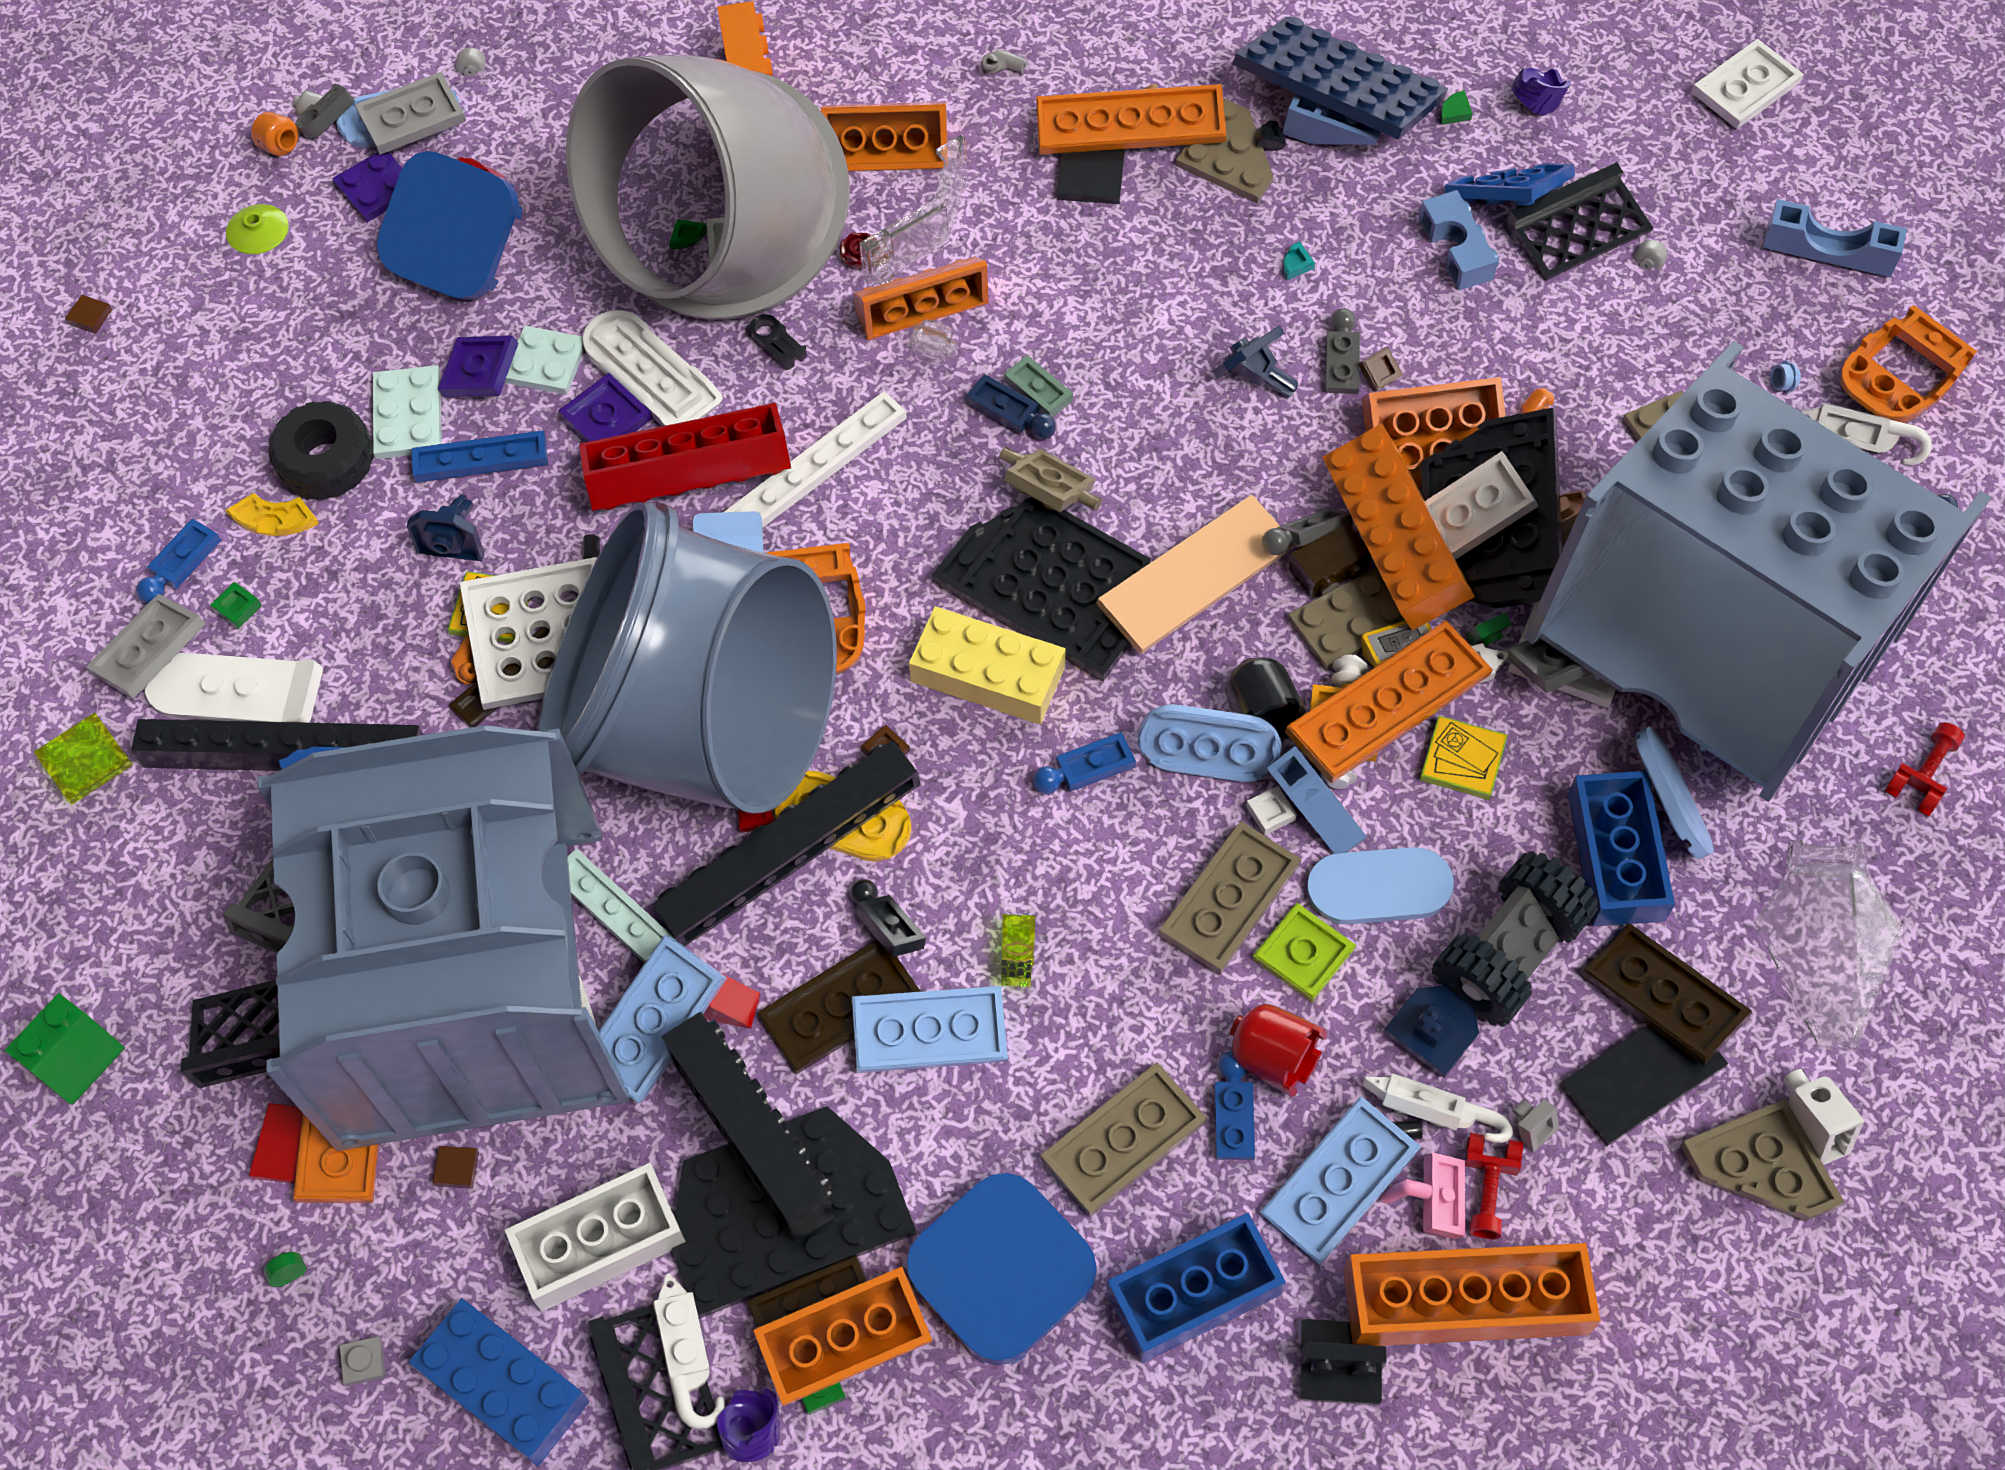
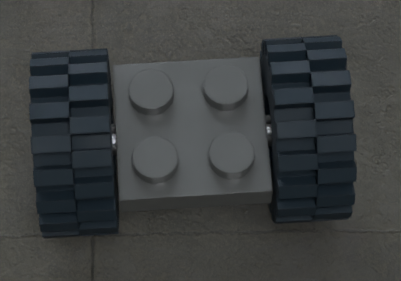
[1431,851,1598,1027]

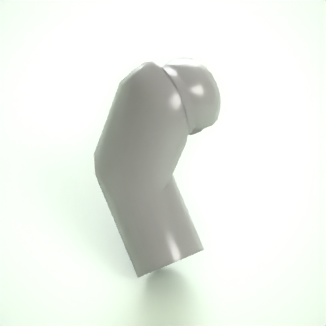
[981,50,1028,74]

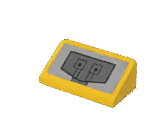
[1361,621,1432,667]

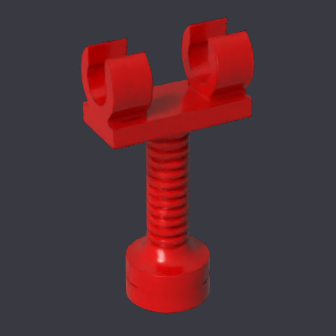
[1884,722,1965,817]
[1465,1132,1523,1240]

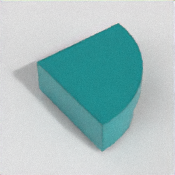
[1283,241,1316,280]

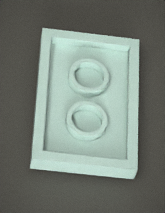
[373,365,442,459]

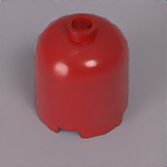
[1230,1004,1327,1097]

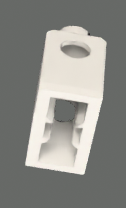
[1783,1069,1864,1165]

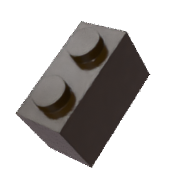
[1289,523,1371,599]

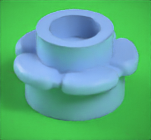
[1770,361,1801,394]

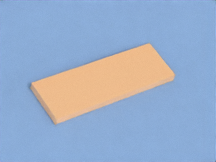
[1097,494,1294,655]

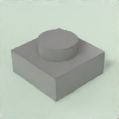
[339,1336,386,1387]

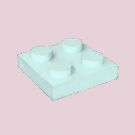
[505,325,585,395]

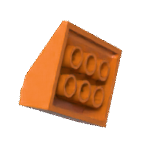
[1361,377,1506,489]

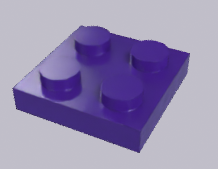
[332,152,402,223]
[438,335,519,397]
[558,373,653,442]

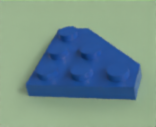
[1445,163,1575,206]

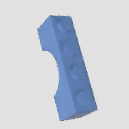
[1762,199,1907,278]

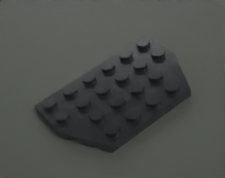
[1421,408,1562,609]
[932,497,1150,682]
[672,1106,917,1319]

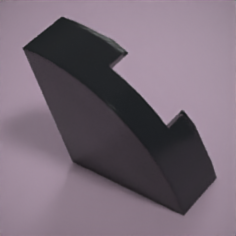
[1255,120,1286,151]

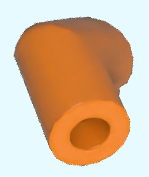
[1521,388,1554,413]
[451,636,477,684]

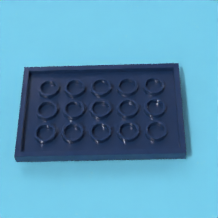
[1232,16,1448,140]

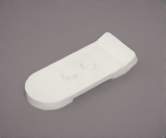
[583,310,723,426]
[145,653,323,723]

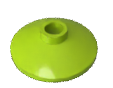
[226,204,289,254]

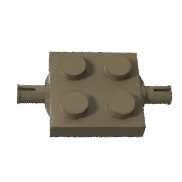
[999,446,1102,512]

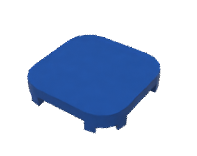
[377,151,523,301]
[907,1173,1097,1366]

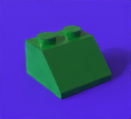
[4,993,125,1106]

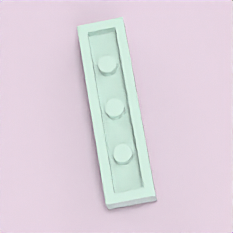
[568,848,677,963]

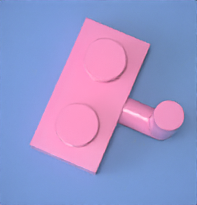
[1380,1152,1465,1239]

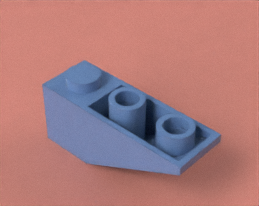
[1267,746,1367,854]

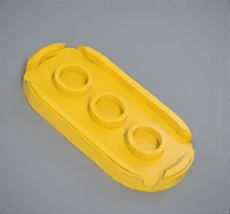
[774,771,912,862]

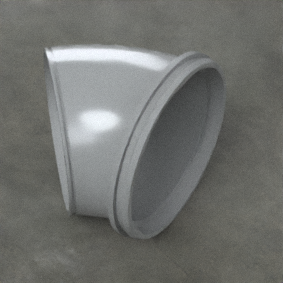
[566,55,850,320]

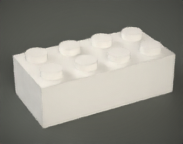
[505,1162,685,1312]

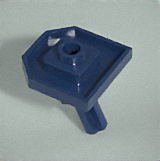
[1212,325,1298,398]
[407,494,485,562]
[1383,986,1479,1078]

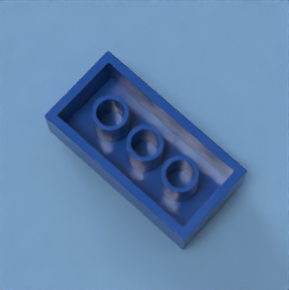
[1567,771,1675,927]
[1106,1212,1286,1364]
[408,1298,590,1467]

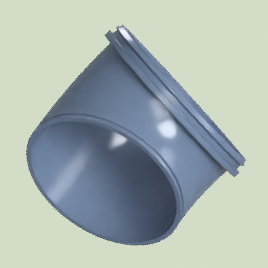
[537,502,837,813]

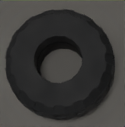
[268,401,374,500]

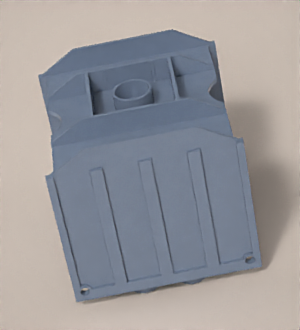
[1524,341,1992,802]
[258,725,629,1151]

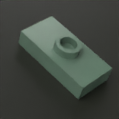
[1004,355,1073,417]

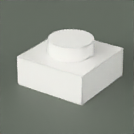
[1246,786,1297,836]

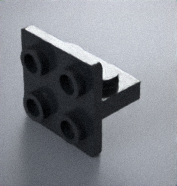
[1300,1319,1387,1405]

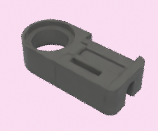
[295,83,355,139]

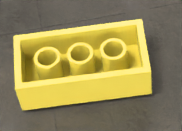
[909,606,1065,725]

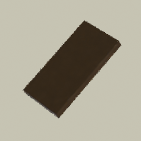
[1581,923,1752,1066]
[757,940,921,1075]

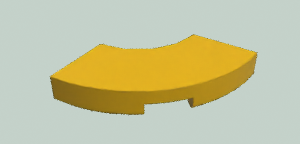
[225,493,319,536]

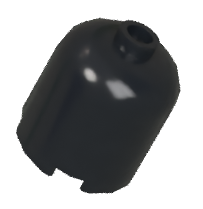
[1225,657,1307,742]

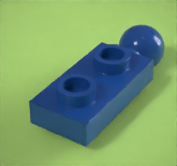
[136,518,222,604]
[1032,732,1136,795]
[1214,1050,1255,1160]

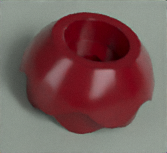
[839,232,879,269]

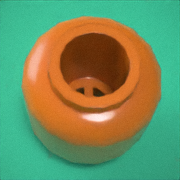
[251,111,298,156]

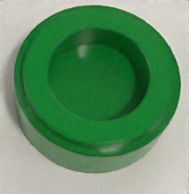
[264,1252,307,1287]

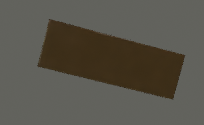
[747,1255,867,1328]

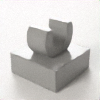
[1512,1099,1559,1153]

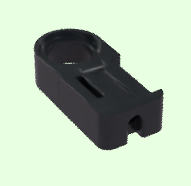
[750,314,807,370]

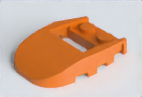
[1840,305,1978,423]
[767,543,866,674]

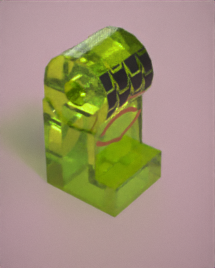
[1001,914,1036,988]

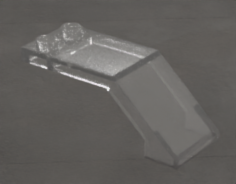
[859,135,967,287]

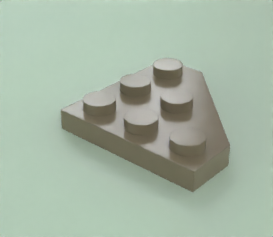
[1176,98,1273,204]
[1680,1099,1845,1221]

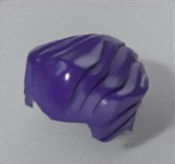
[1511,67,1571,115]
[717,1388,780,1462]

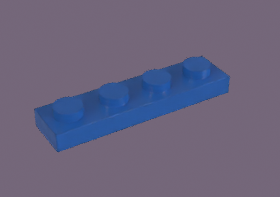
[412,430,548,483]

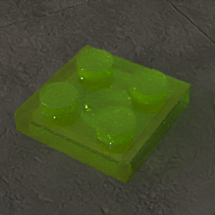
[34,712,133,805]

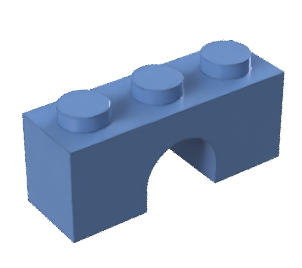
[1419,190,1499,291]

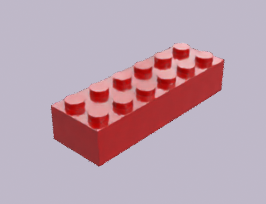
[579,402,791,511]

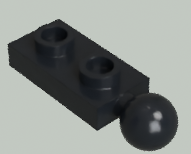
[849,879,926,957]

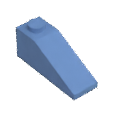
[1282,94,1381,145]

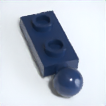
[966,374,1056,440]

